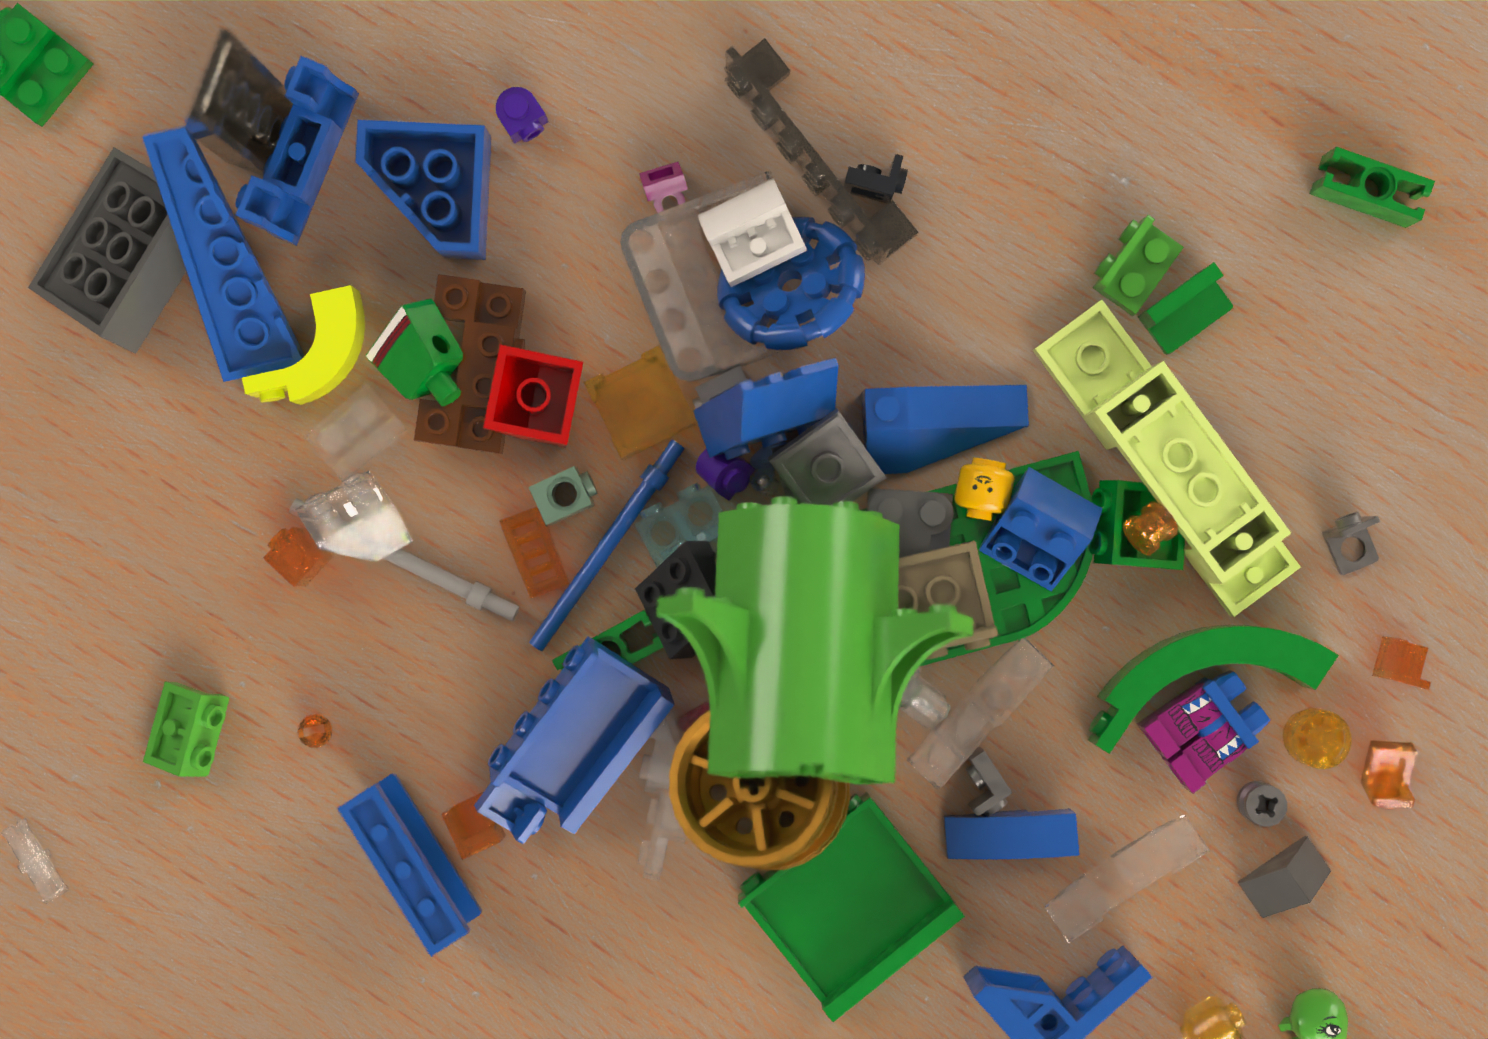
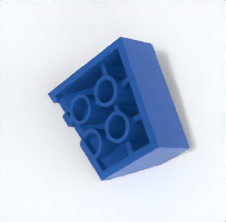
[693,358,838,460]

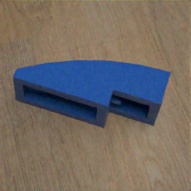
[944,808,1080,859]

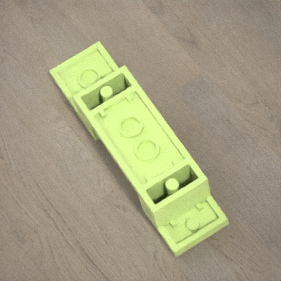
[1032,300,1301,617]

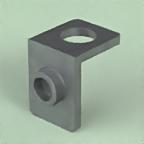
[1322,512,1381,575]

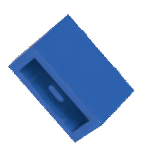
[979,467,1102,592]

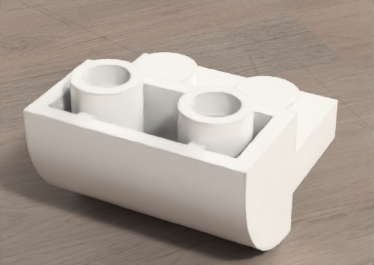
[698,179,807,287]

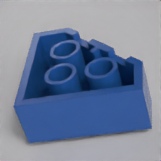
[355,120,492,260]

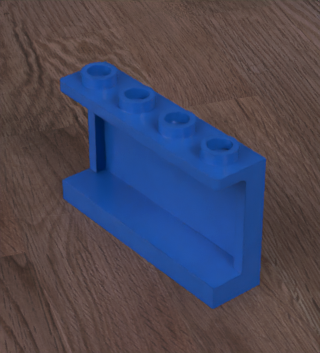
[488,636,675,834]
[337,773,482,957]

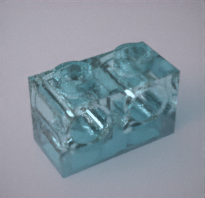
[634,482,723,567]

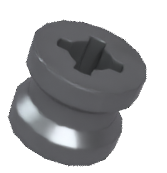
[1237,781,1287,827]

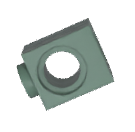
[528,466,598,526]

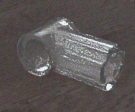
[898,666,951,728]

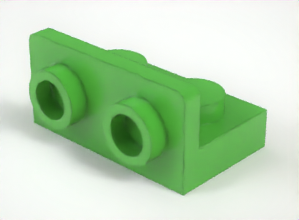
[1093,214,1184,316]
[143,681,229,777]

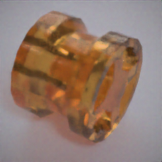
[1123,502,1178,555]

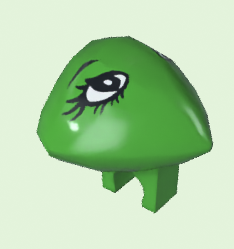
[1278,988,1348,1039]

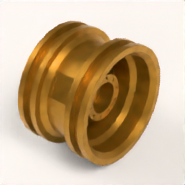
[669,710,851,870]

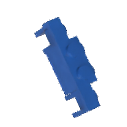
[236,56,359,246]

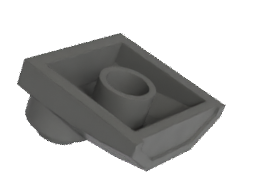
[866,489,953,557]

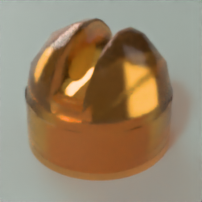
[297,714,332,748]

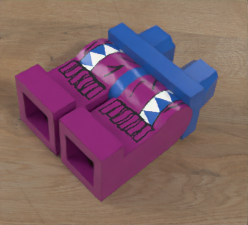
[1137,670,1271,794]

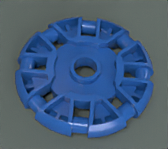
[717,217,865,350]

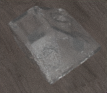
[295,470,413,562]

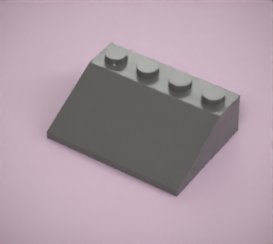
[28,147,186,354]

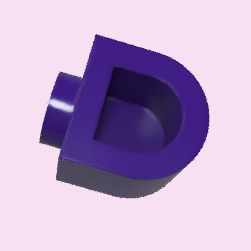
[496,87,549,144]
[696,449,755,501]

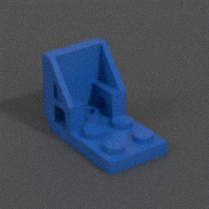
[963,945,1152,1039]

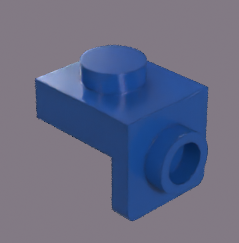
[474,782,547,844]

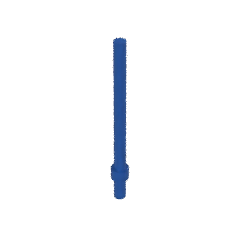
[529,439,685,651]

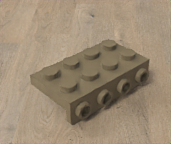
[898,541,998,659]

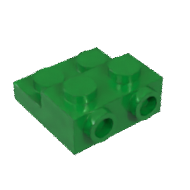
[0,3,94,127]
[1089,480,1185,570]

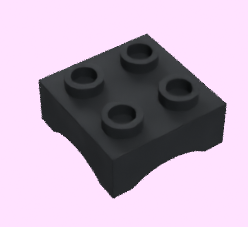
[635,541,716,659]

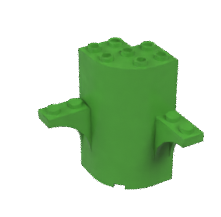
[657,497,973,785]

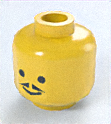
[955,457,1014,521]

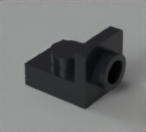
[842,154,908,204]

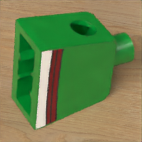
[365,298,463,406]

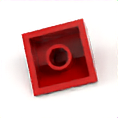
[483,344,584,448]

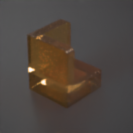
[1372,636,1431,690]
[442,792,506,860]

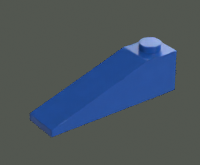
[861,385,1029,474]

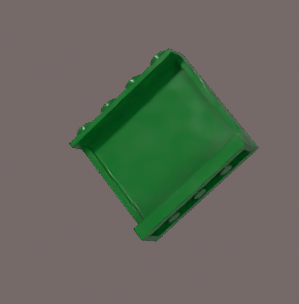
[738,792,965,1022]

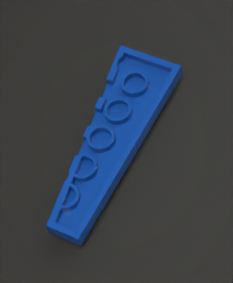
[142,124,305,382]

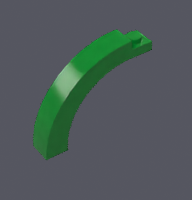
[1088,625,1339,754]

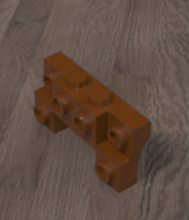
[414,274,526,454]

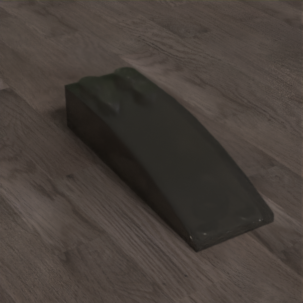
[185,28,293,176]

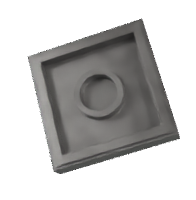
[768,408,886,506]

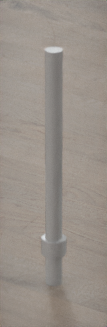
[289,499,520,622]

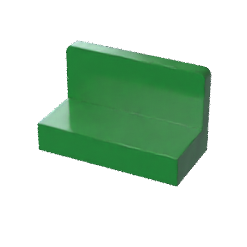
[1137,262,1233,355]

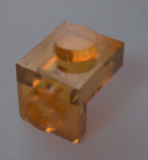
[1361,740,1417,809]

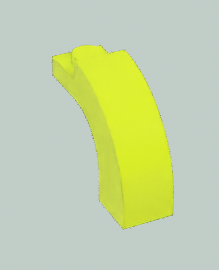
[242,285,365,405]

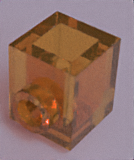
[263,527,334,587]

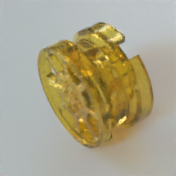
[1283,707,1352,769]

